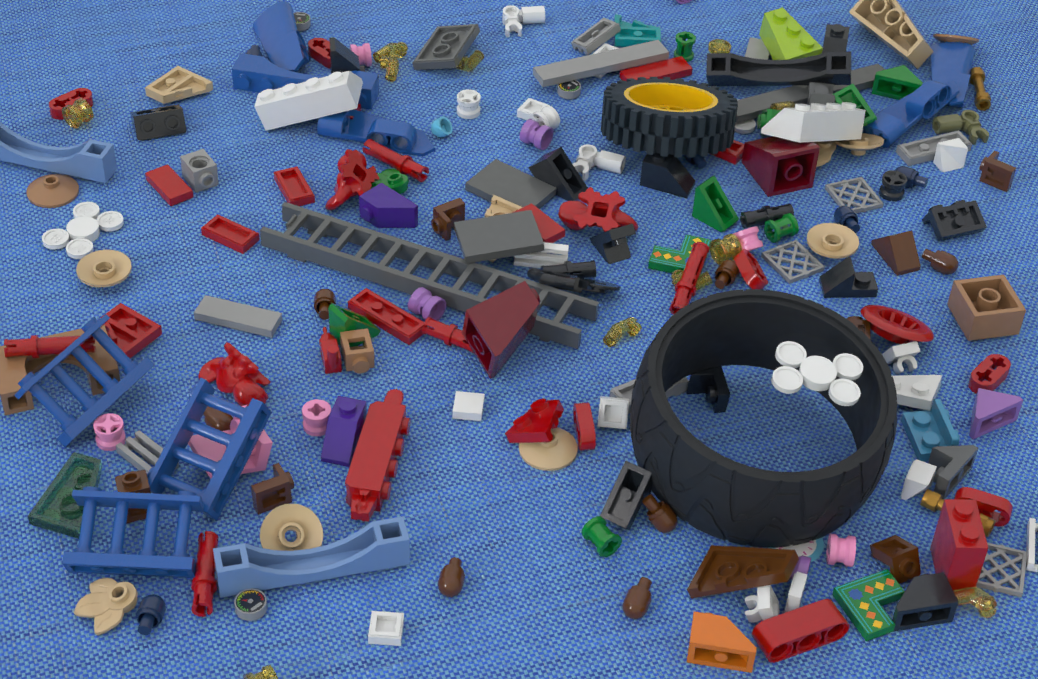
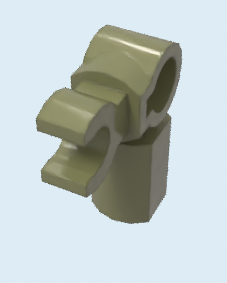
[932,110,989,145]

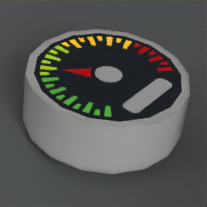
[294,12,311,31]
[557,80,581,99]
[234,588,267,621]

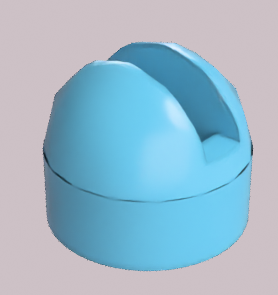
[431,116,453,138]

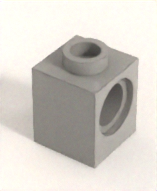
[180,149,219,193]

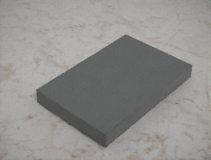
[412,24,480,70]
[465,159,557,209]
[454,210,544,264]

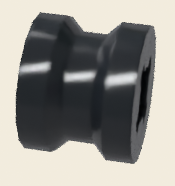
[879,170,907,202]

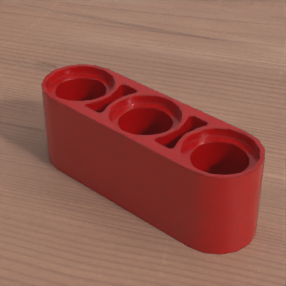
[752,599,850,663]

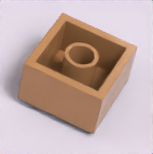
[947,275,1026,341]

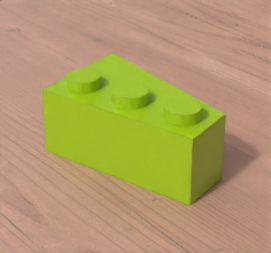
[759,7,823,60]

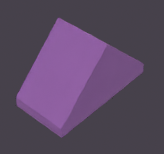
[969,388,1023,439]

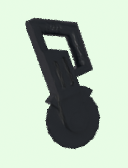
[527,268,621,293]

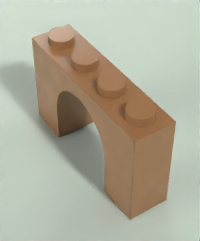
[0,325,120,415]

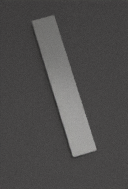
[533,40,669,87]

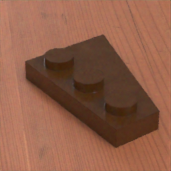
[687,545,799,599]

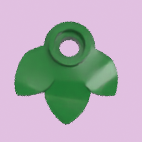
[371,169,409,194]

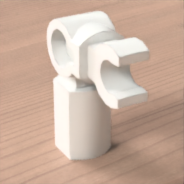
[502,5,545,37]
[573,144,626,181]

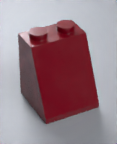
[742,136,820,197]
[462,281,540,379]

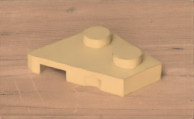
[145,66,213,104]

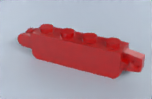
[345,389,411,522]

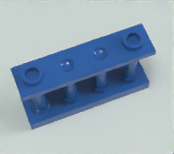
[14,314,154,447]
[147,378,272,521]
[62,487,204,578]

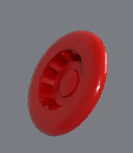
[860,305,934,344]

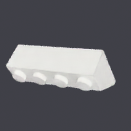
[254,71,363,131]
[761,102,866,143]

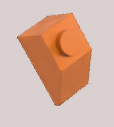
[686,611,757,673]

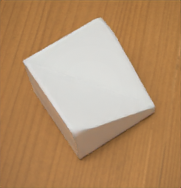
[933,138,968,172]
[901,459,937,500]

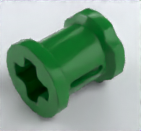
[673,31,696,62]
[764,213,799,243]
[581,516,622,557]

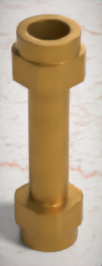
[970,67,991,111]
[920,489,996,537]

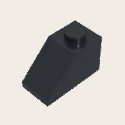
[822,24,850,53]
[329,37,365,74]
[528,147,588,201]
[640,153,695,199]
[892,572,959,632]

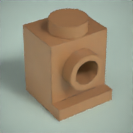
[340,328,375,374]

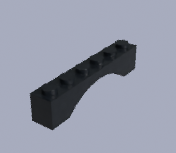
[706,52,852,86]

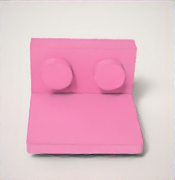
[188,405,273,478]

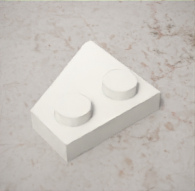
[891,375,942,411]

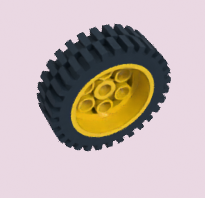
[601,77,738,157]

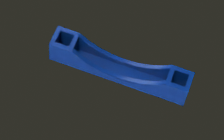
[232,53,379,110]

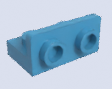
[901,399,959,462]

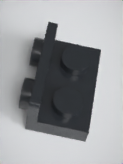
[130,104,186,140]
[922,200,987,241]

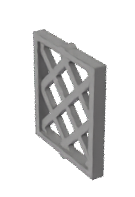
[825,177,884,213]
[761,240,825,284]
[976,542,1027,597]

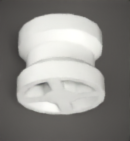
[457,89,481,119]
[530,106,560,129]

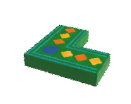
[648,235,711,279]
[832,569,905,641]

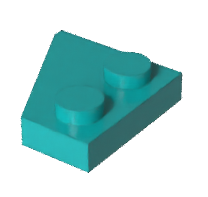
[614,14,661,48]

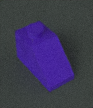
[359,183,418,228]
[321,396,367,467]

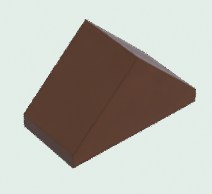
[871,230,921,276]

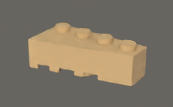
[849,0,934,69]

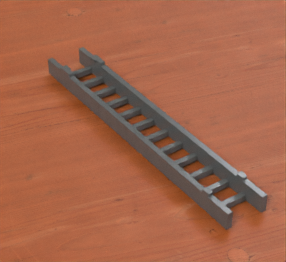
[260,202,599,349]

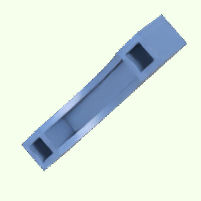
[0,122,117,183]
[213,516,410,598]

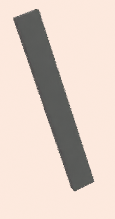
[736,63,885,123]

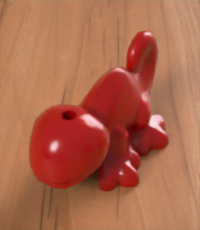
[325,149,379,211]
[558,187,638,232]
[198,342,271,406]

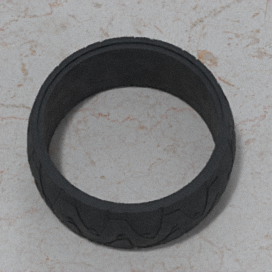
[630,289,897,548]

